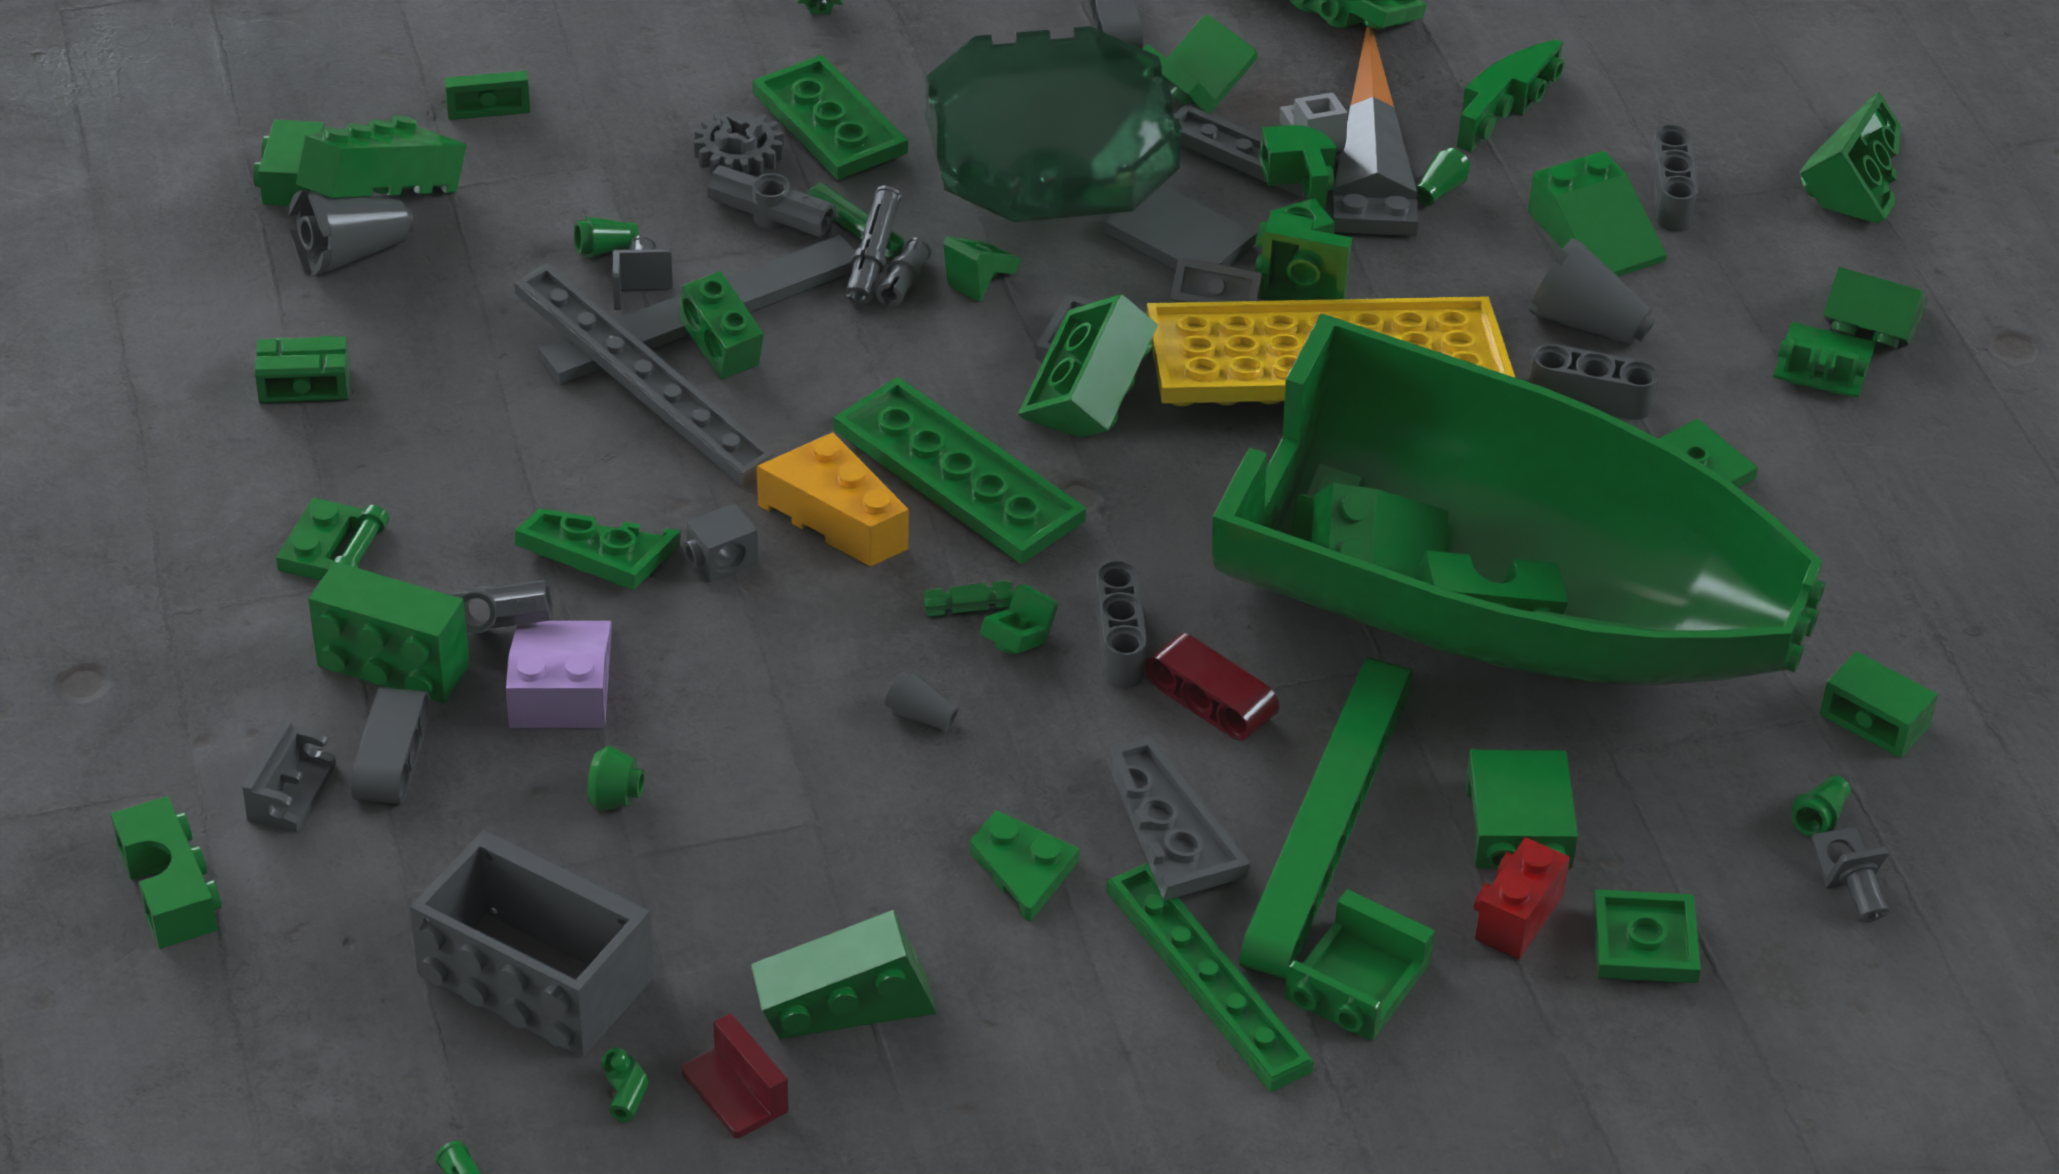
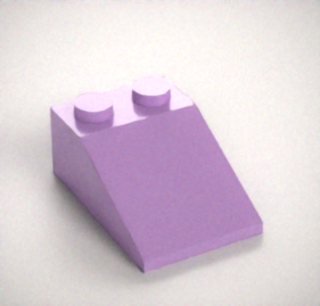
[506,621,612,728]

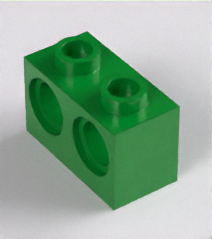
[678,271,764,380]

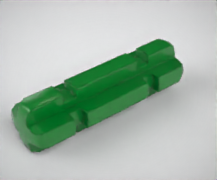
[923,580,1014,617]

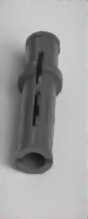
[845,185,902,304]

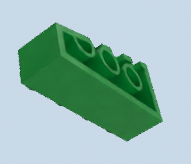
[295,115,467,198]

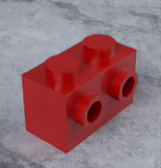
[1474,837,1570,960]

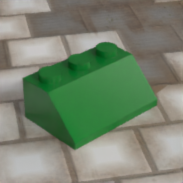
[1018,294,1158,438]

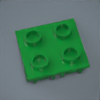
[1772,322,1876,399]

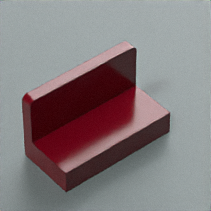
[682,1013,789,1138]

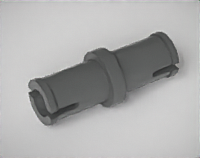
[876,237,932,307]

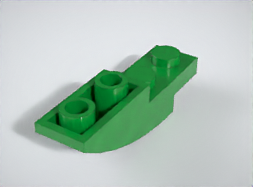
[1457,39,1565,152]

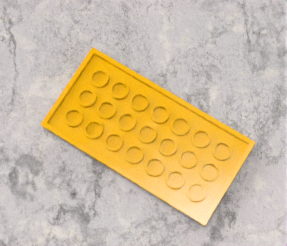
[1146,296,1516,406]

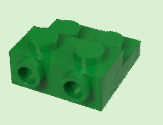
[1254,211,1353,301]

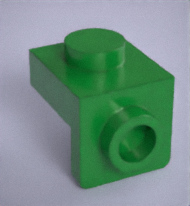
[979,584,1058,654]

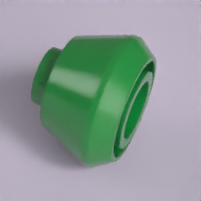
[587,746,645,812]

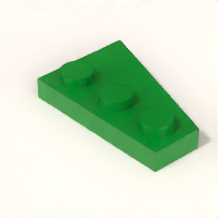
[515,508,681,590]

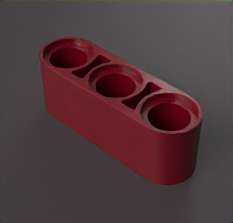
[1145,633,1280,741]

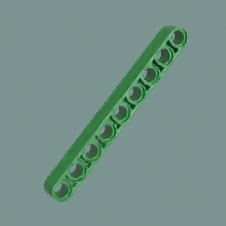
[1239,657,1413,980]

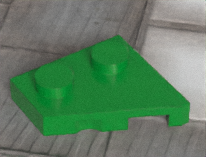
[970,810,1080,922]

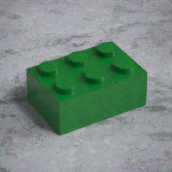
[308,562,470,704]

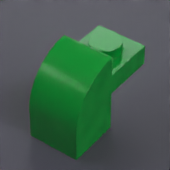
[1259,125,1336,208]

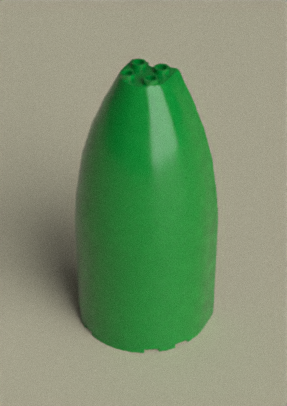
[1212,313,1826,686]

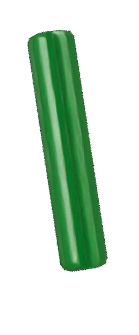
[808,183,905,259]

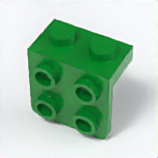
[1136,15,1258,114]

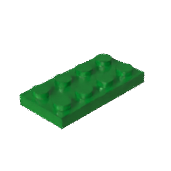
[752,54,908,180]

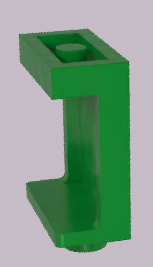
[1465,749,1578,870]
[1284,889,1435,1041]

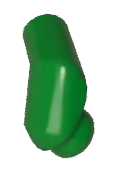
[601,1047,648,1123]

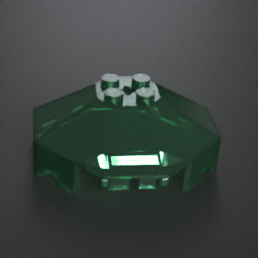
[925,26,1182,222]

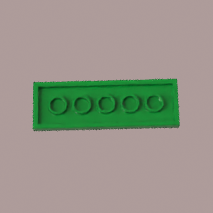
[833,376,1087,564]

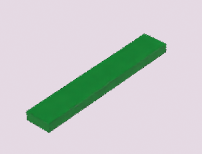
[1106,862,1314,1093]

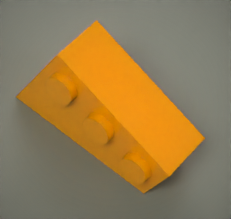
[757,432,909,567]

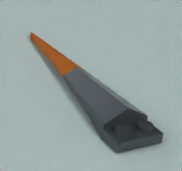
[1332,27,1418,236]

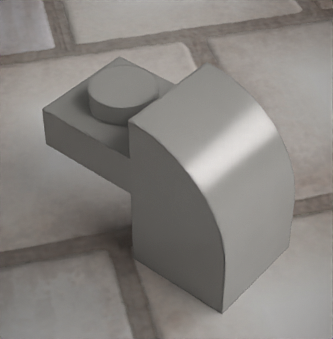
[1279,93,1348,155]

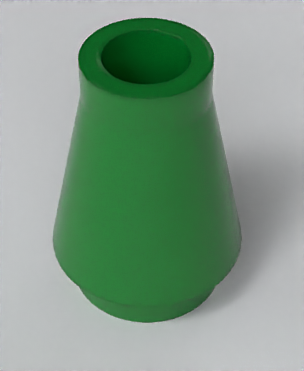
[1416,148,1471,206]
[573,216,639,258]
[1791,775,1851,837]

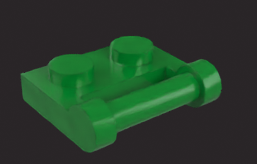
[276,497,390,580]

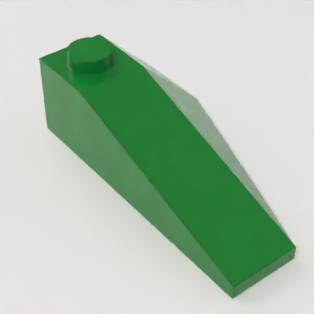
[1800,92,1901,224]

